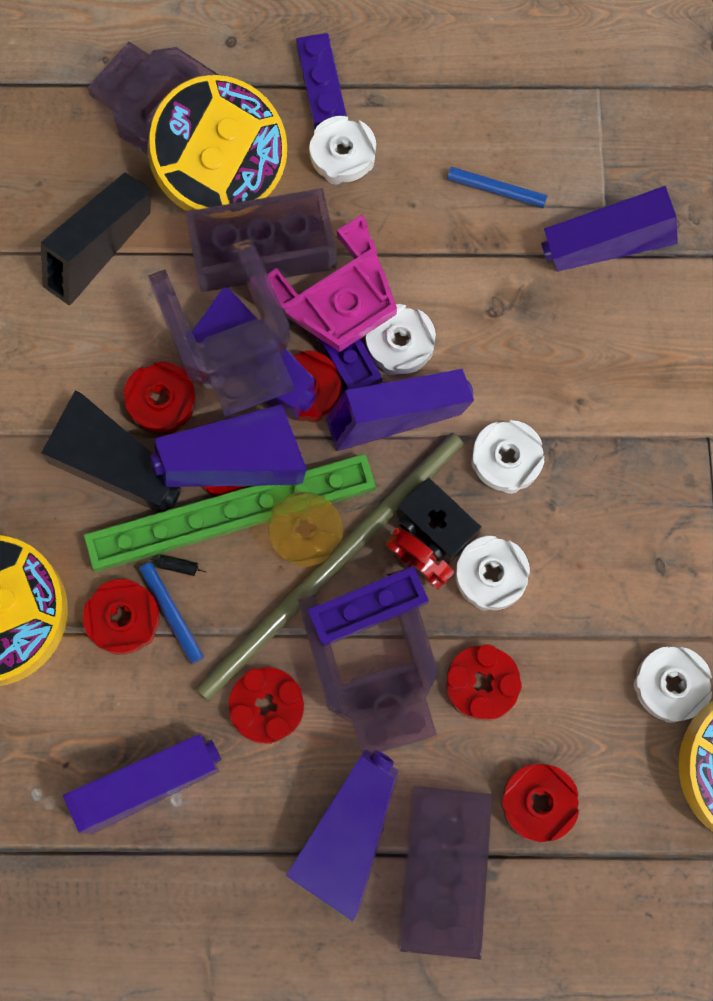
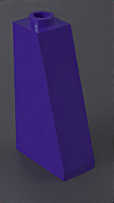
[541,186,678,272]
[184,286,317,420]
[326,369,474,451]
[150,404,306,487]
[63,734,222,834]
[286,749,399,921]

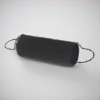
[148,554,207,576]

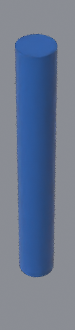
[447,166,548,208]
[139,562,204,664]

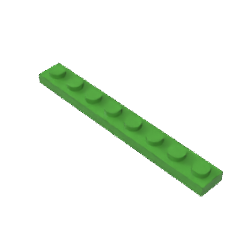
[84,454,376,572]

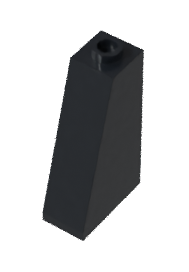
[41,172,152,305]
[41,390,181,513]

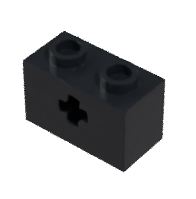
[396,477,482,565]

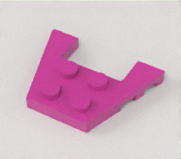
[251,214,397,352]

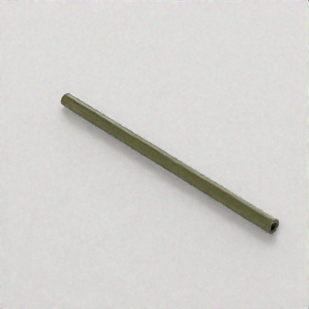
[195,433,464,702]

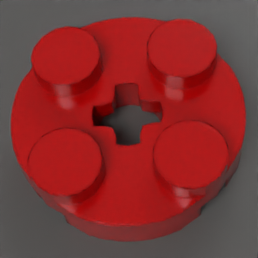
[286,350,341,423]
[123,361,196,434]
[384,527,454,590]
[83,579,160,655]
[446,644,522,721]
[228,667,304,744]
[500,764,579,843]

